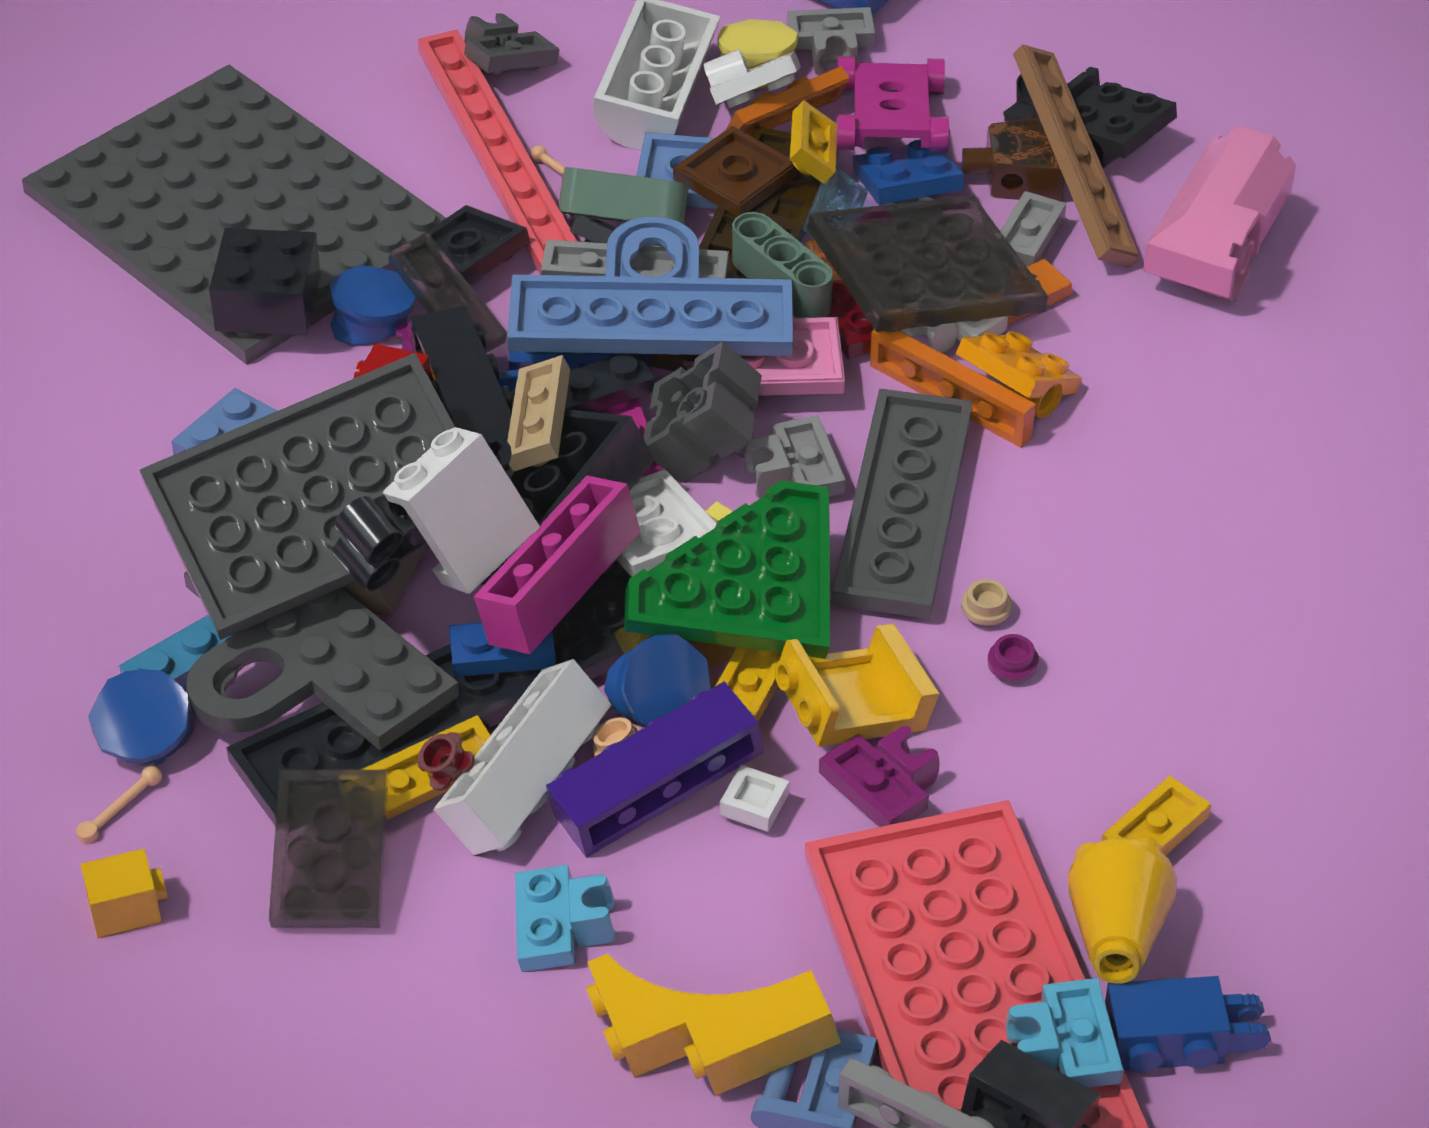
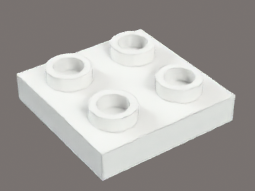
[704,49,801,108]

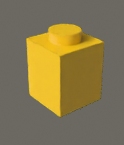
[80,848,168,938]

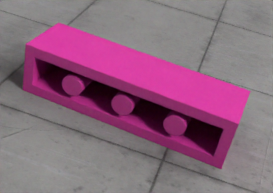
[473,475,641,654]

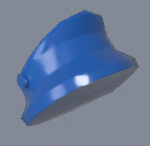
[328,265,418,345]
[604,634,711,727]
[88,669,193,765]

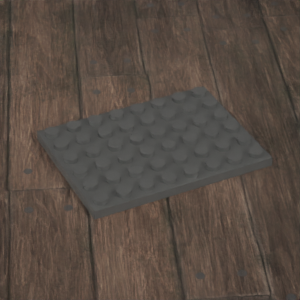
[22,64,446,365]

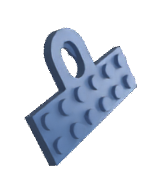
[507,217,793,356]

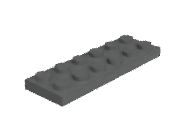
[832,388,973,619]

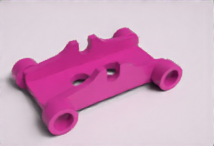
[837,56,949,153]

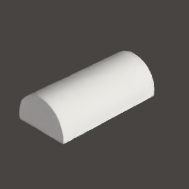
[593,0,720,150]

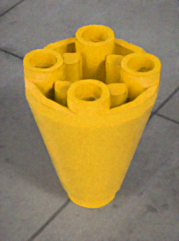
[1068,837,1177,984]

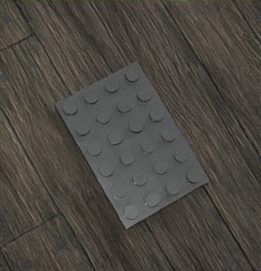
[139,353,455,640]

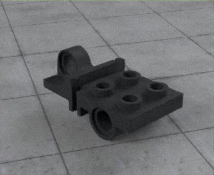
[1003,66,1177,169]

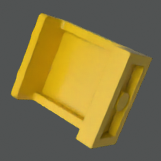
[775,623,940,747]

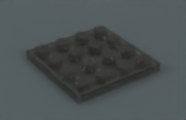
[807,196,1049,332]

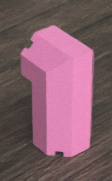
[1143,126,1296,302]

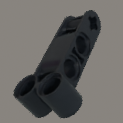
[332,432,512,592]

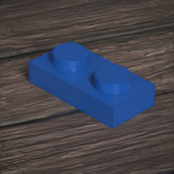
[449,622,556,677]

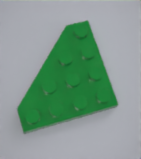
[624,480,830,659]

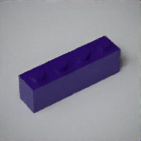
[546,681,764,858]

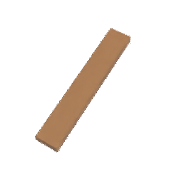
[1013,44,1140,267]

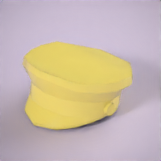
[717,19,799,91]

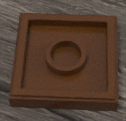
[673,126,798,217]

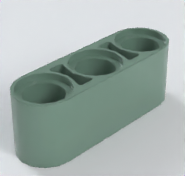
[558,167,689,224]
[732,212,833,318]

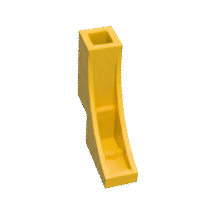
[585,953,841,1096]

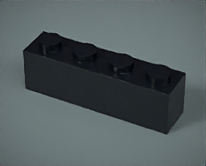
[411,305,513,471]

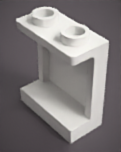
[383,427,540,594]

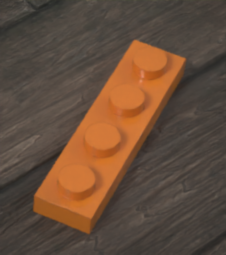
[870,322,1036,448]

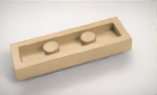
[507,355,570,472]

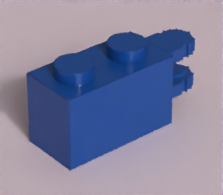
[1105,976,1271,1072]

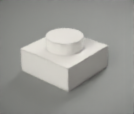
[720,765,789,832]

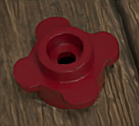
[417,732,475,791]

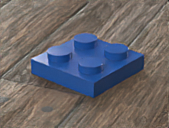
[852,140,964,205]

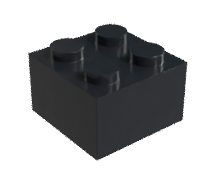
[209,228,321,335]

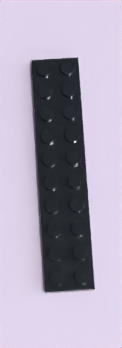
[226,565,652,829]

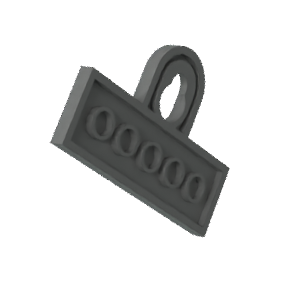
[184,571,459,750]

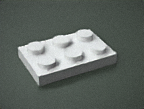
[616,469,717,577]

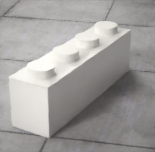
[433,659,612,855]

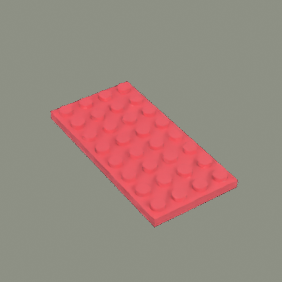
[805,800,1148,1128]

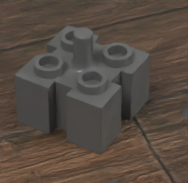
[643,342,762,483]

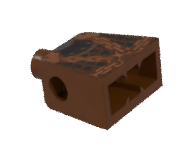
[962,117,1064,202]

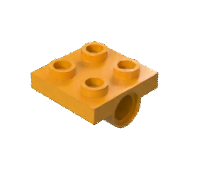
[956,331,1082,419]

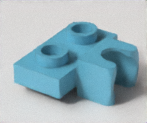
[515,864,616,972]
[1006,978,1123,1088]

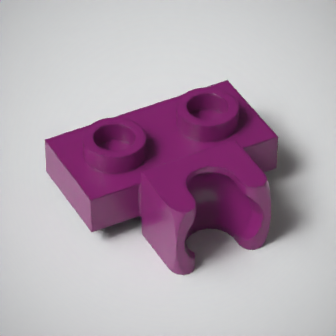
[819,726,940,827]

